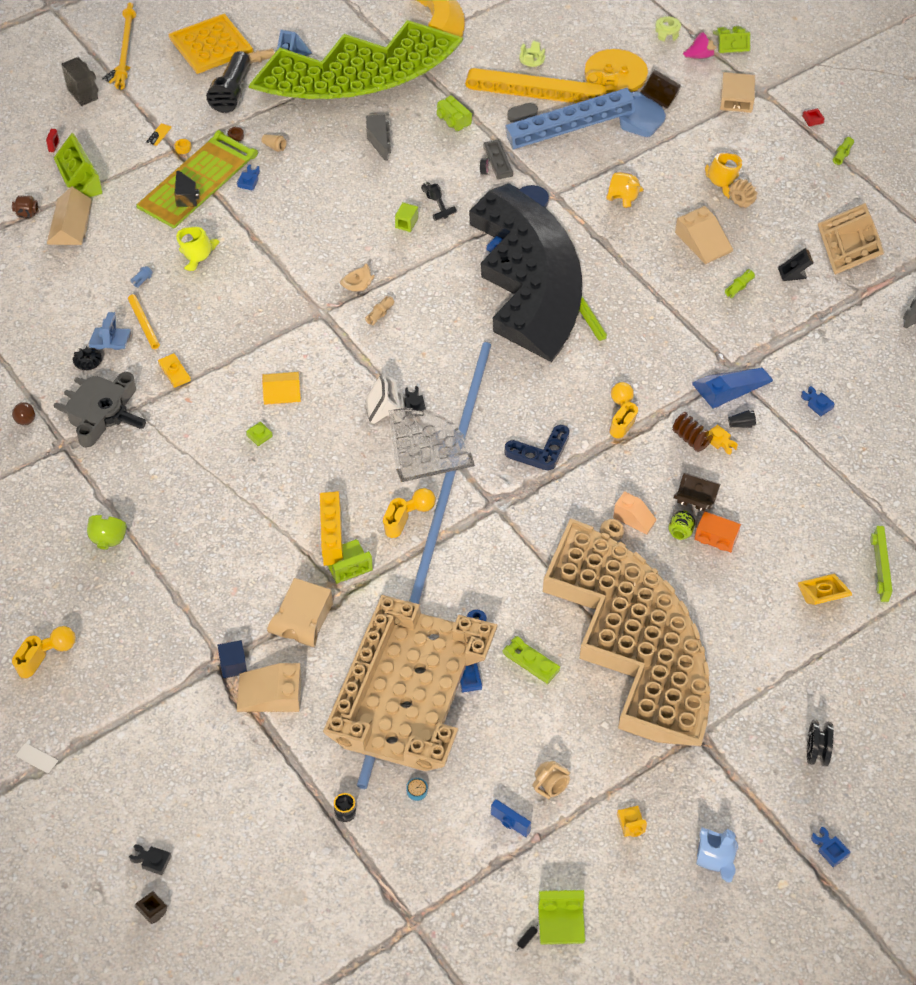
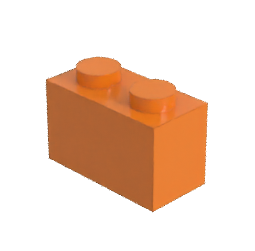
[694,511,741,553]

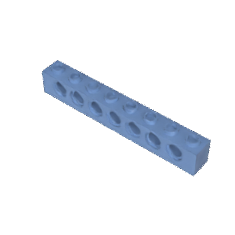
[505,88,635,150]

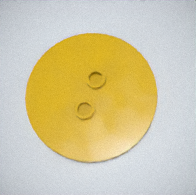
[584,49,648,94]

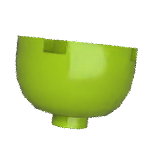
[87,515,127,550]

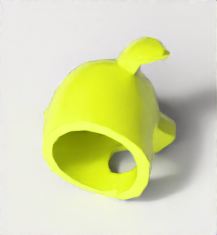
[176,227,219,271]

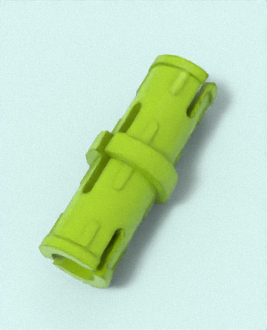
[833,137,854,165]
[724,269,755,298]

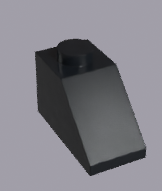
[174,171,200,207]

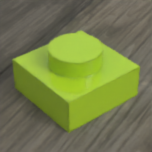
[246,421,273,446]

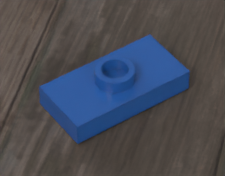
[491,799,531,837]

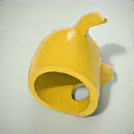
[705,153,742,199]
[606,172,644,208]

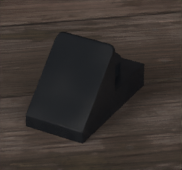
[778,248,814,281]

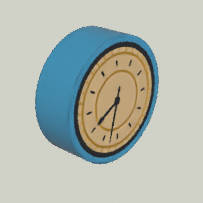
[406,778,428,801]

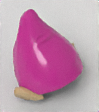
[683,32,716,59]

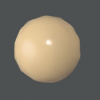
[600,518,624,541]

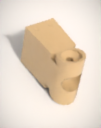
[267,578,333,648]

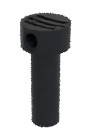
[206,51,250,113]

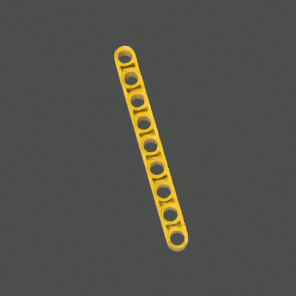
[465,68,607,103]

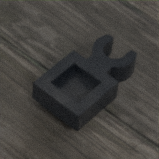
[404,386,426,416]
[129,844,172,875]

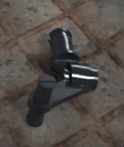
[421,182,457,221]

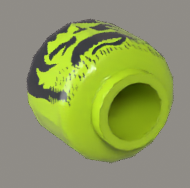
[668,510,696,540]

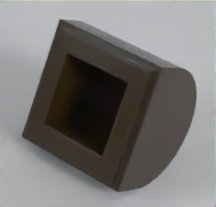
[135,891,167,924]

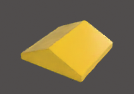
[262,372,301,405]
[798,574,852,605]

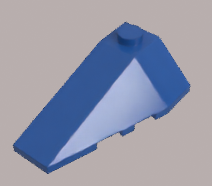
[692,367,773,409]

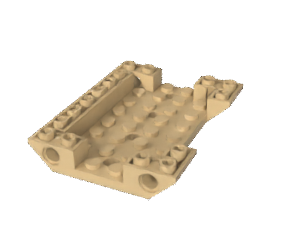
[323,595,498,771]

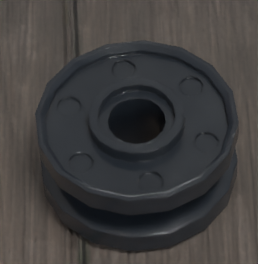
[807,720,834,767]

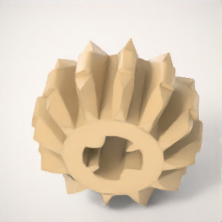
[728,178,758,208]

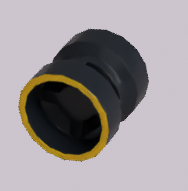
[334,793,356,822]

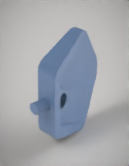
[619,92,666,137]

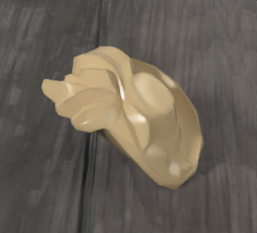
[340,263,375,292]

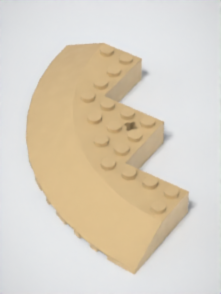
[543,518,710,746]

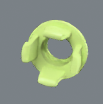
[655,16,681,41]
[519,41,545,67]

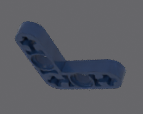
[504,425,570,471]

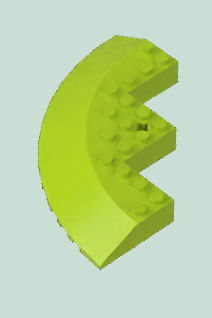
[248,20,463,99]

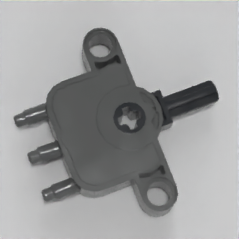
[54,372,146,448]

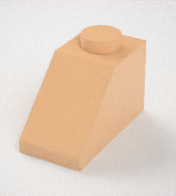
[613,491,656,535]

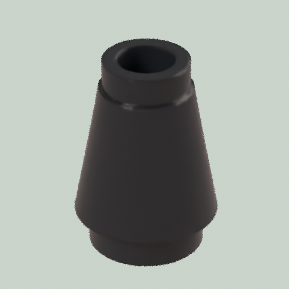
[728,410,756,428]

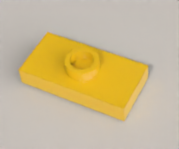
[158,353,191,388]

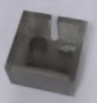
[61,57,99,106]

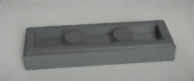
[483,140,513,180]

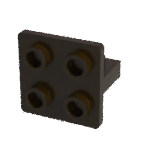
[640,69,682,109]

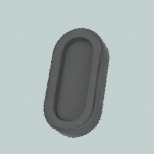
[507,103,538,122]

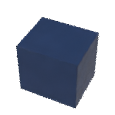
[217,640,247,679]

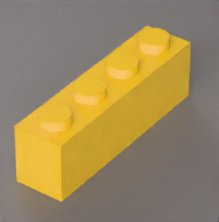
[320,491,343,566]

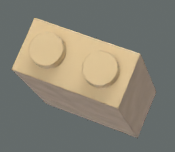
[720,72,755,113]

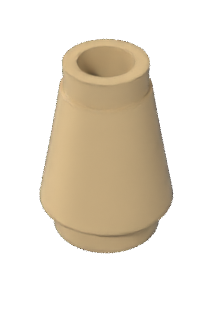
[262,134,287,152]

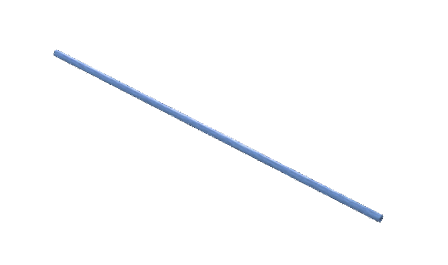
[357,342,491,789]

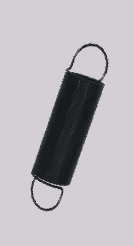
[515,924,539,952]

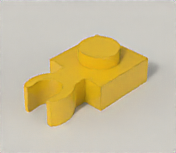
[707,424,738,455]

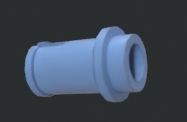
[130,266,153,288]

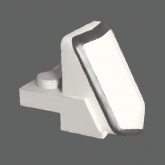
[366,373,407,424]

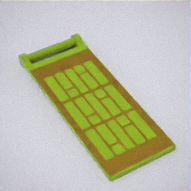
[136,130,258,228]

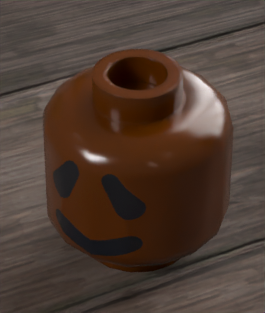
[12,196,38,218]

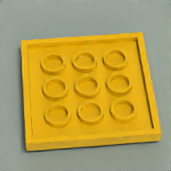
[169,14,253,74]

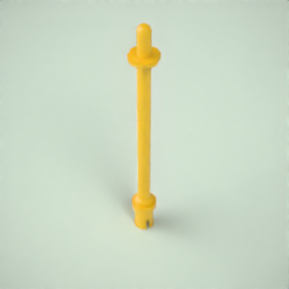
[115,2,136,90]

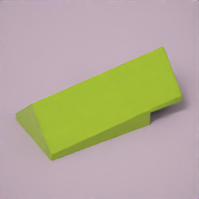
[53,133,103,198]

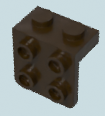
[673,473,721,511]

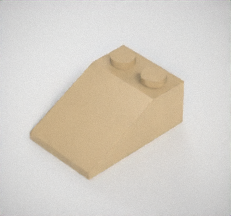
[675,206,733,264]
[237,663,302,712]

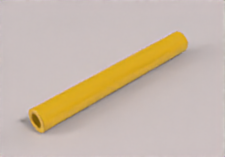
[128,295,160,349]

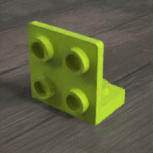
[713,26,750,53]
[327,539,373,584]
[538,890,585,945]

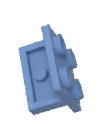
[89,312,131,350]

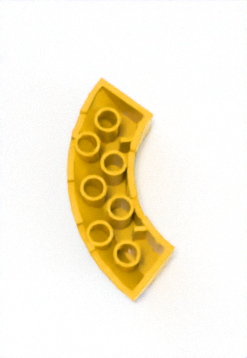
[416,0,465,37]

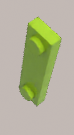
[870,526,893,602]

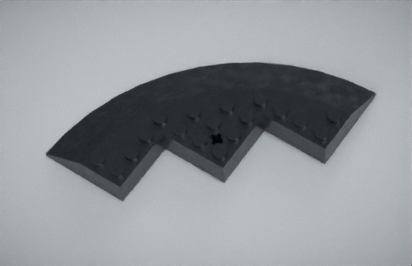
[469,183,582,363]

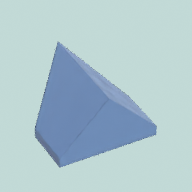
[277,30,312,56]

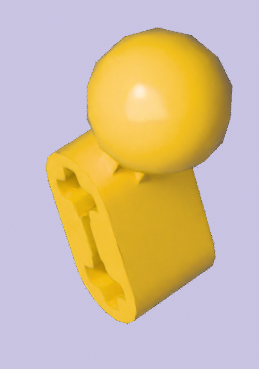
[609,382,638,438]
[383,488,436,538]
[12,626,75,678]

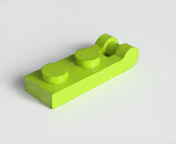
[502,636,560,684]

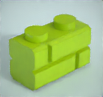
[436,95,472,132]

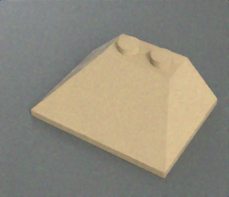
[818,203,885,275]

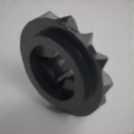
[72,346,102,370]

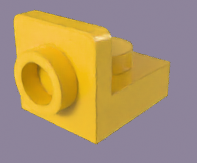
[617,806,647,837]

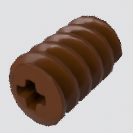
[672,412,713,452]

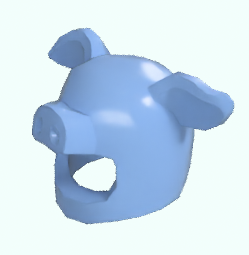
[696,827,739,882]

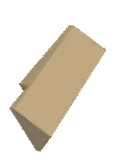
[47,187,92,245]

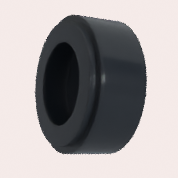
[480,158,489,175]

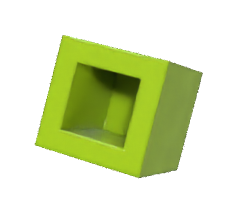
[395,202,418,232]

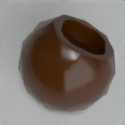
[12,402,35,425]

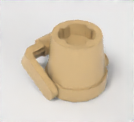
[532,761,571,800]

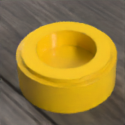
[174,139,191,154]

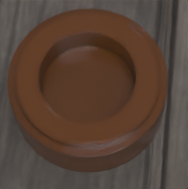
[227,127,244,142]

